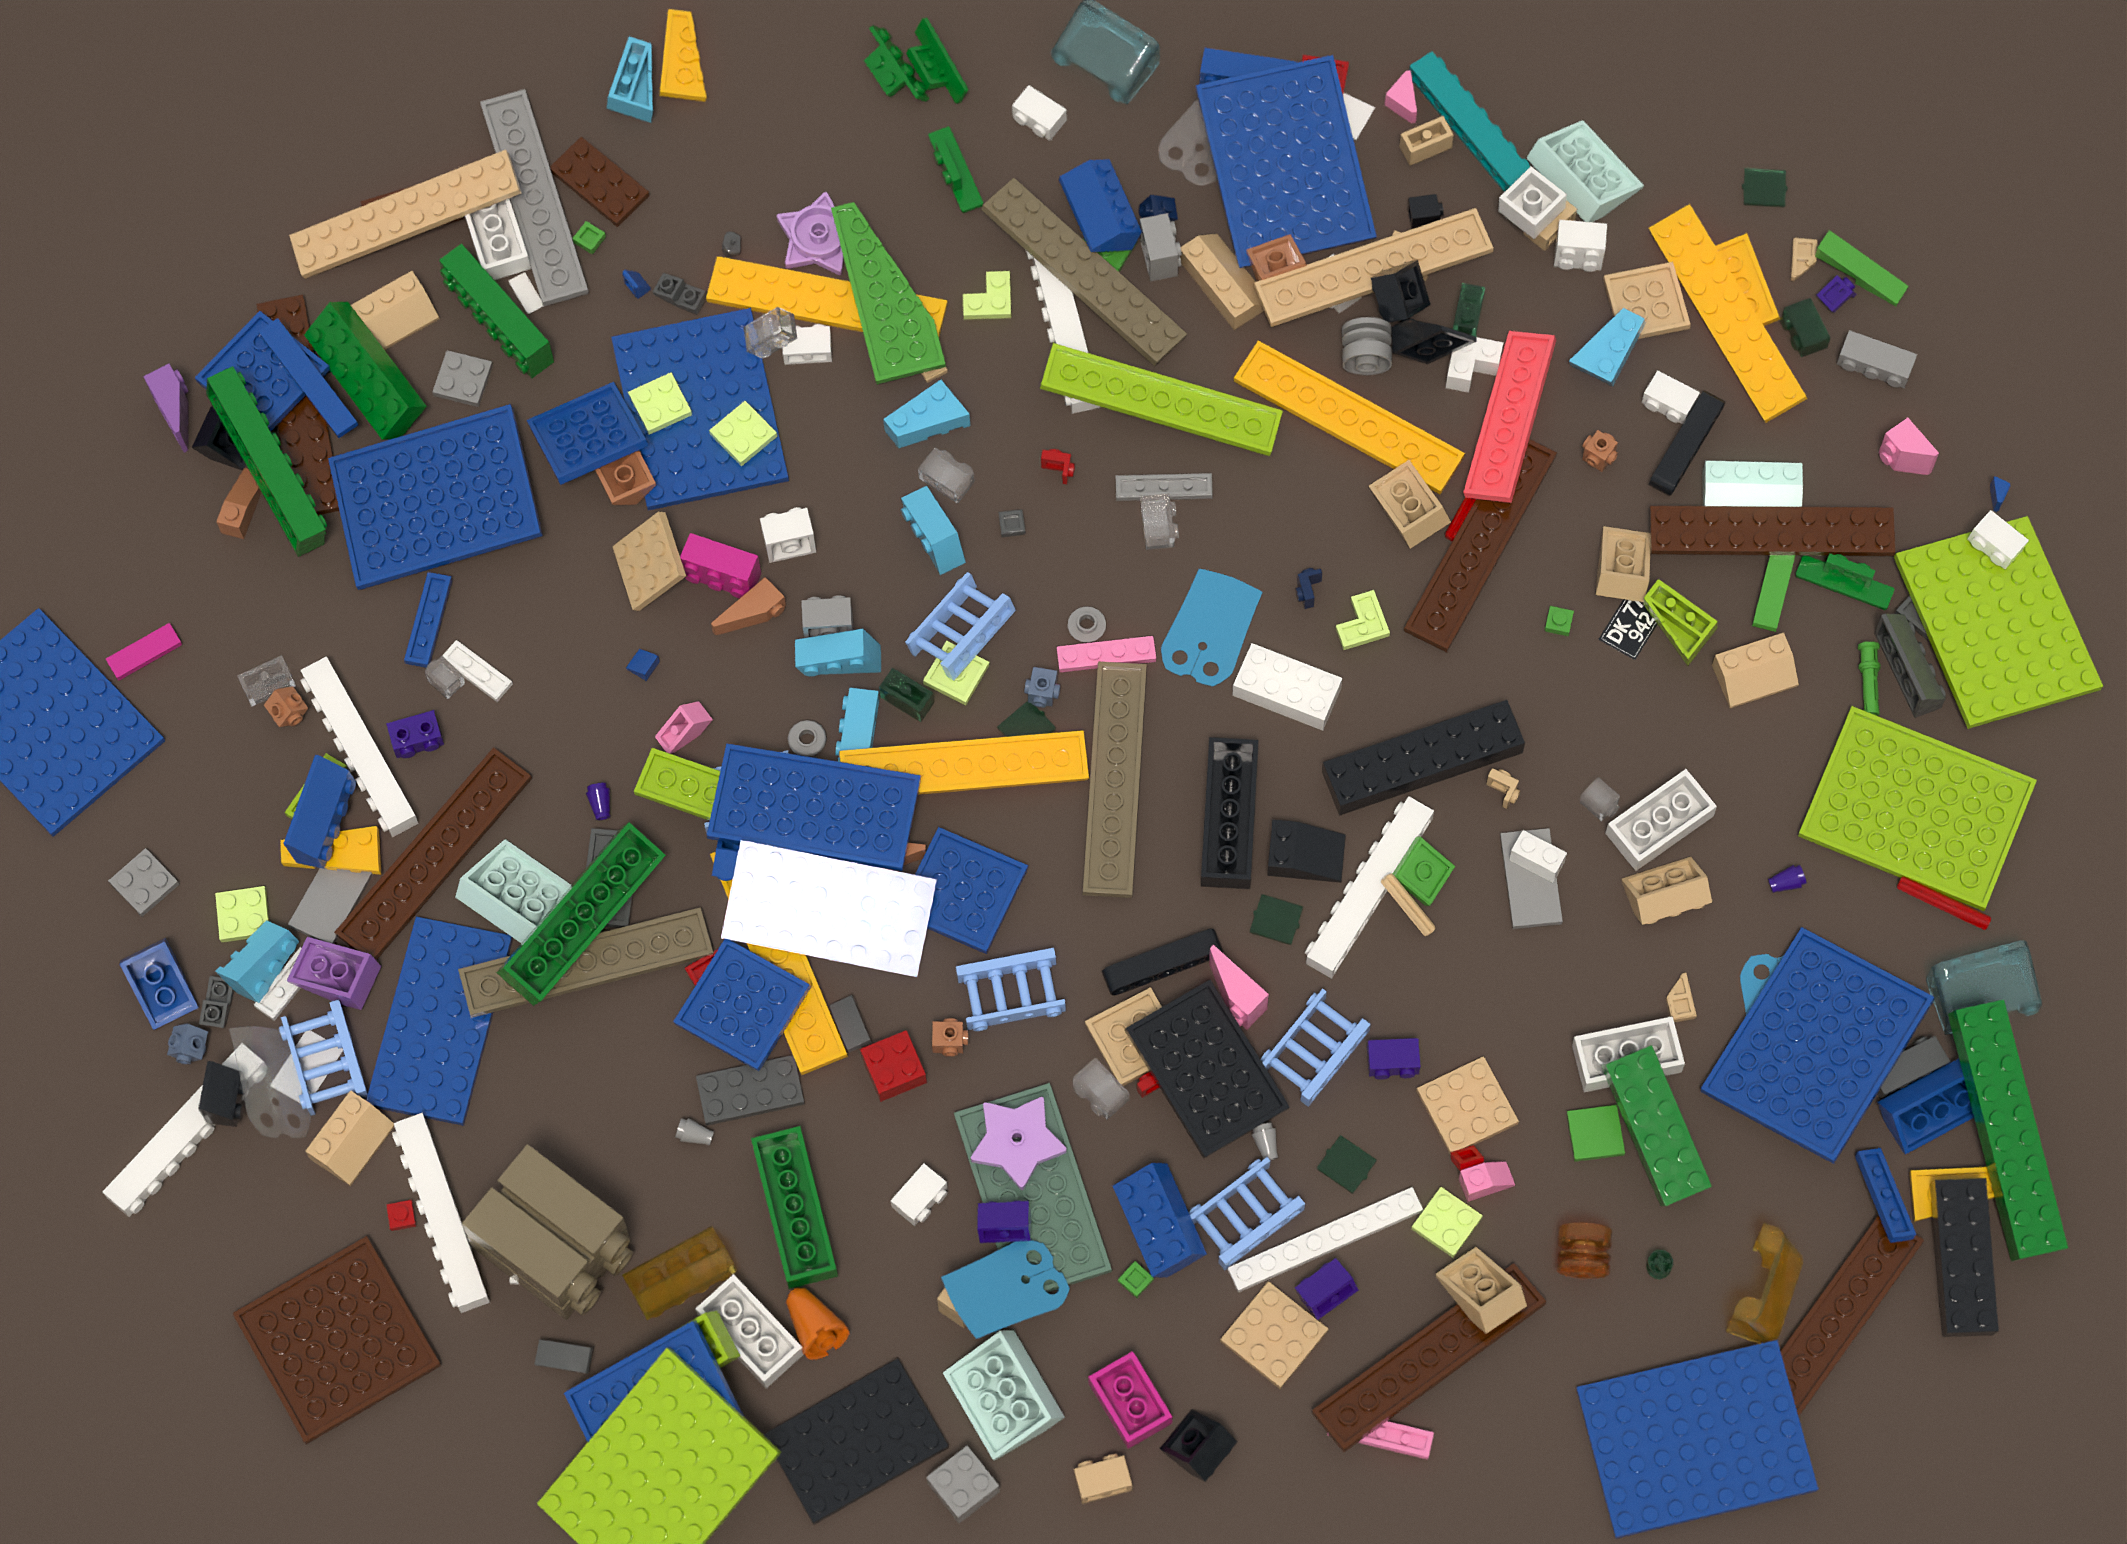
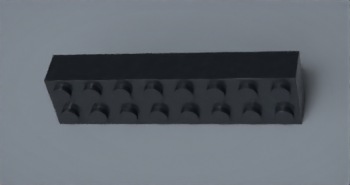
[1322,700,1525,816]

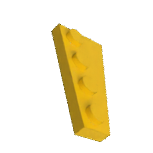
[659,9,706,102]
[1715,233,1780,326]
[280,826,381,875]
[1909,1167,1995,1222]

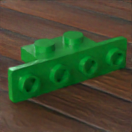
[906,18,968,104]
[864,25,929,102]
[928,127,983,213]
[1795,553,1895,610]

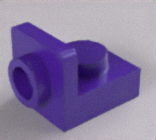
[1817,275,1857,313]

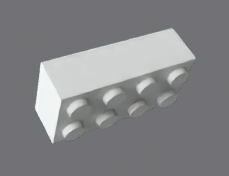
[465,199,531,280]
[1233,643,1342,731]
[1605,769,1717,871]
[1572,1017,1685,1092]
[695,1274,804,1388]

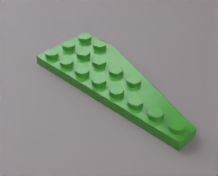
[831,202,946,384]

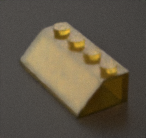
[622,1226,737,1320]

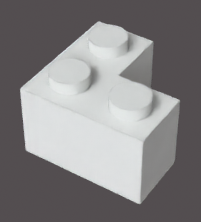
[1446,338,1503,393]

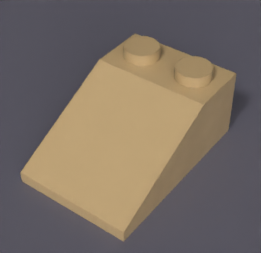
[1369,460,1451,549]
[1596,526,1651,602]
[1436,1247,1527,1333]

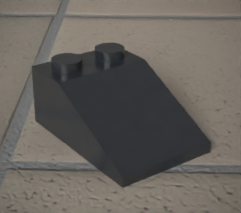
[1391,318,1477,364]
[1267,820,1346,883]

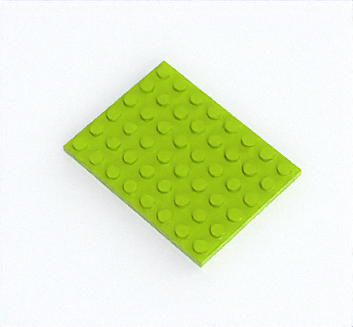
[1894,516,2103,729]
[1798,706,2037,911]
[537,1348,781,1544]

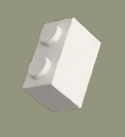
[1012,85,1067,140]
[782,324,832,364]
[1642,370,1700,424]
[1967,510,2029,570]
[1509,830,1567,883]
[891,1164,948,1226]

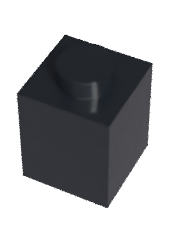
[1407,194,1444,229]

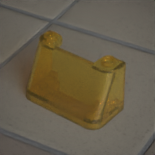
[1726,1223,1803,1344]

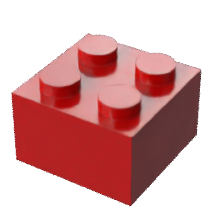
[860,1030,927,1102]

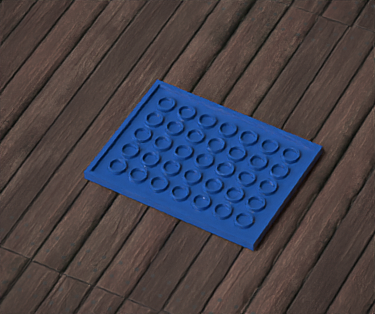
[1195,55,1377,268]
[611,308,789,511]
[328,404,543,590]
[0,608,165,837]
[1701,927,1934,1164]
[1576,1340,1818,1539]

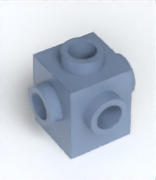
[1024,667,1061,708]
[167,1024,208,1065]

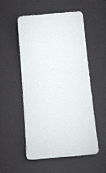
[509,273,543,314]

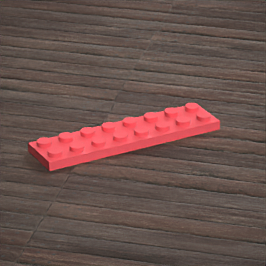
[1463,331,1556,503]

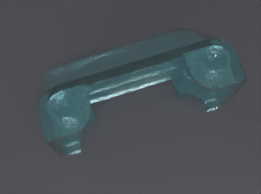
[1051,0,1160,105]
[1926,940,2042,1035]

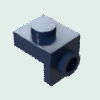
[1139,194,1178,222]
[1295,568,1322,609]

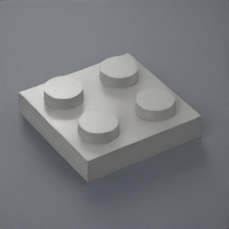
[432,350,493,407]
[108,848,180,917]

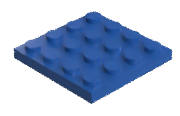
[195,311,330,432]
[527,382,648,485]
[915,827,1028,954]
[673,939,811,1072]

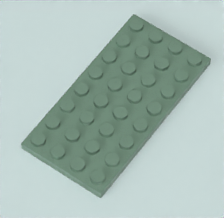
[954,1083,1112,1292]

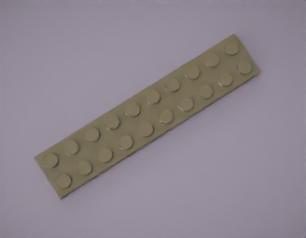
[981,178,1187,366]
[1083,661,1147,898]
[458,907,713,1018]

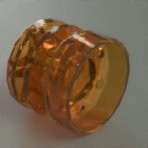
[1556,1222,1612,1279]

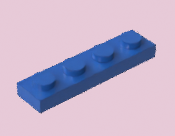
[404,572,452,668]
[1855,1148,1916,1243]

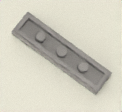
[1116,473,1212,501]

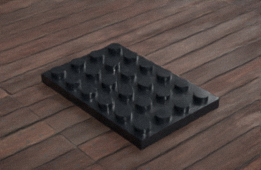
[1124,979,1290,1159]
[764,1359,949,1525]

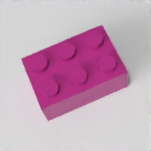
[680,533,761,599]
[1088,1351,1172,1449]

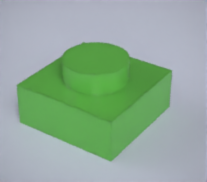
[572,221,606,254]
[1545,606,1574,636]
[1118,1261,1154,1298]

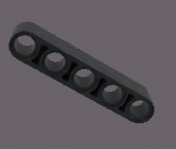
[1649,390,1726,496]
[1102,929,1224,996]

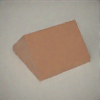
[1246,234,1306,281]
[595,450,656,505]

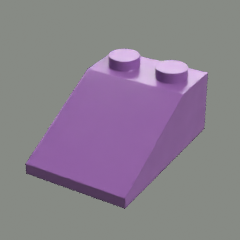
[143,364,189,453]
[287,937,381,1010]

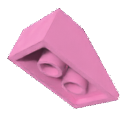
[1209,945,1269,1030]

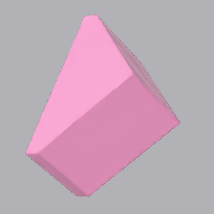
[1385,71,1417,123]

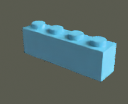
[835,688,880,762]

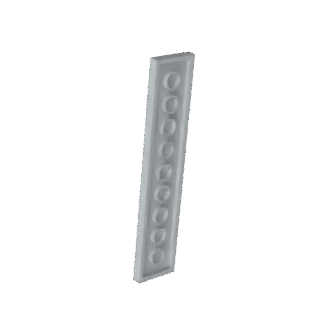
[480,89,589,307]

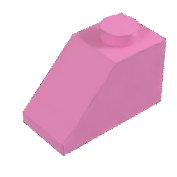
[655,701,713,754]
[1459,1162,1515,1202]

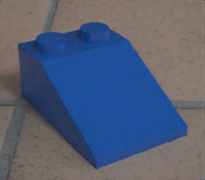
[119,938,199,1030]

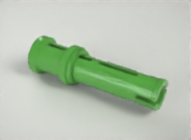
[1858,642,1881,716]

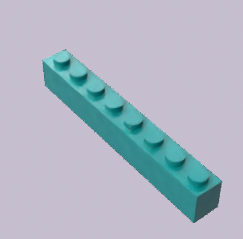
[1409,51,1531,192]

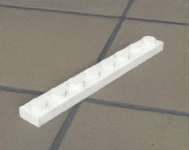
[1228,1187,1423,1293]

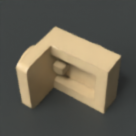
[1486,768,1520,809]

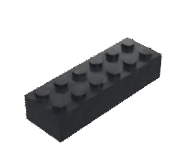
[1201,737,1259,889]
[1930,1178,1999,1337]

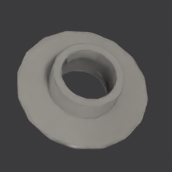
[1068,607,1106,643]
[787,720,827,757]

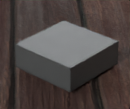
[999,509,1025,537]

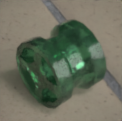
[1646,1250,1673,1279]

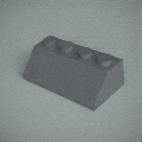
[1874,614,1946,718]

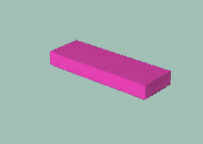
[106,623,182,681]

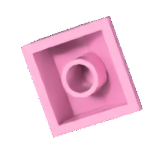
[1879,418,1939,475]

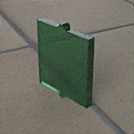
[1742,168,1788,207]
[997,701,1056,737]
[1250,894,1303,945]
[1317,1135,1377,1194]

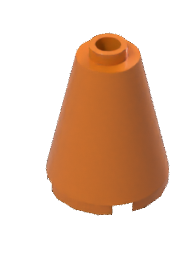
[786,1288,849,1360]

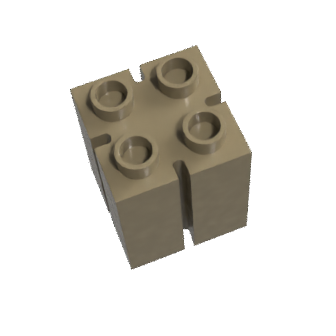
[462,1144,633,1321]

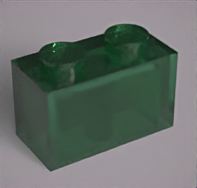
[1453,283,1486,337]
[1781,298,1830,358]
[879,668,934,722]

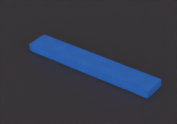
[258,318,358,438]

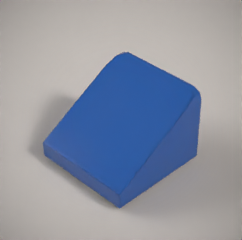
[622,270,651,299]
[1990,476,2011,512]
[626,649,660,681]

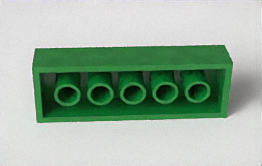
[439,243,554,378]
[304,302,427,440]
[1601,1045,1712,1206]
[751,1126,838,1289]

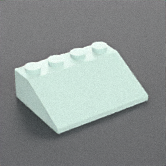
[1527,120,1644,222]
[1702,461,1803,507]
[455,839,571,943]
[943,1330,1065,1460]

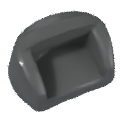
[722,231,741,257]

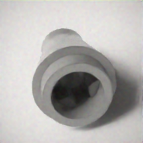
[675,1118,714,1146]
[1251,1123,1278,1160]

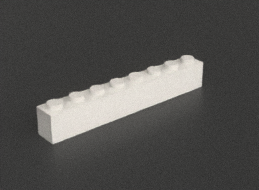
[1026,251,1100,414]
[300,657,419,838]
[1305,796,1434,979]
[103,1043,268,1217]
[392,1113,490,1313]

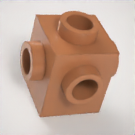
[1582,430,1618,472]
[264,686,308,727]
[932,1018,968,1056]

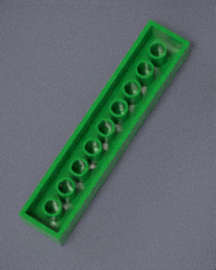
[1948,1000,2068,1261]

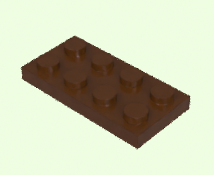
[550,137,650,228]

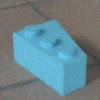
[607,36,653,123]
[1569,308,1646,386]
[883,380,970,448]
[901,486,966,575]
[795,629,881,676]
[215,920,299,1003]

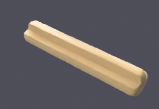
[1381,873,1436,936]

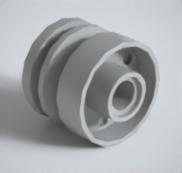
[1342,317,1392,375]

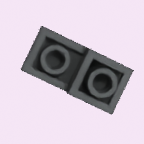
[653,273,707,315]
[199,976,234,1028]
[829,995,872,1052]
[534,1340,593,1374]

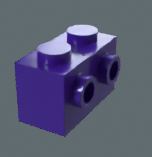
[386,710,444,758]
[1367,1038,1420,1079]
[977,1200,1031,1243]
[1295,1258,1359,1320]

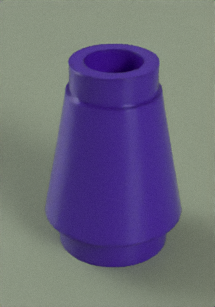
[586,783,610,821]
[1768,865,1807,893]

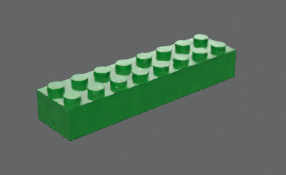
[206,366,327,557]
[496,822,666,1006]

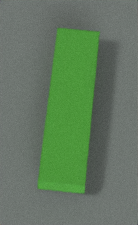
[1815,230,1909,306]
[1752,555,1795,632]

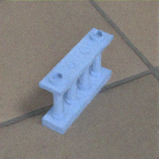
[905,572,1016,681]
[956,948,1066,1031]
[1261,989,1371,1107]
[279,1000,368,1116]
[1189,1157,1305,1270]

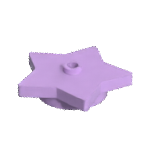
[777,192,844,275]
[971,1097,1066,1190]

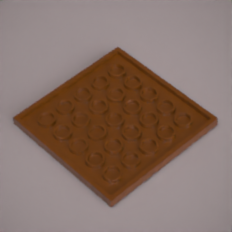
[232,1236,441,1444]

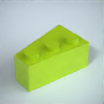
[1644,579,1718,666]

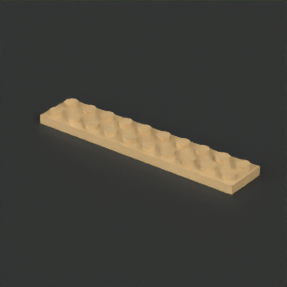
[289,150,521,279]
[1254,208,1493,327]

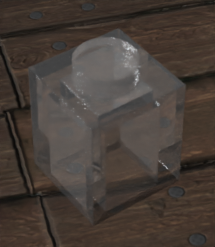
[425,656,465,699]
[1580,777,1620,821]

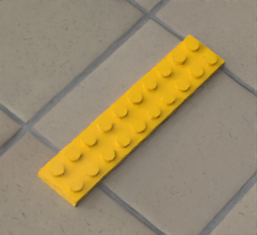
[1649,204,1807,423]
[706,256,948,337]
[1234,341,1465,495]
[839,731,1089,795]
[710,852,848,1075]

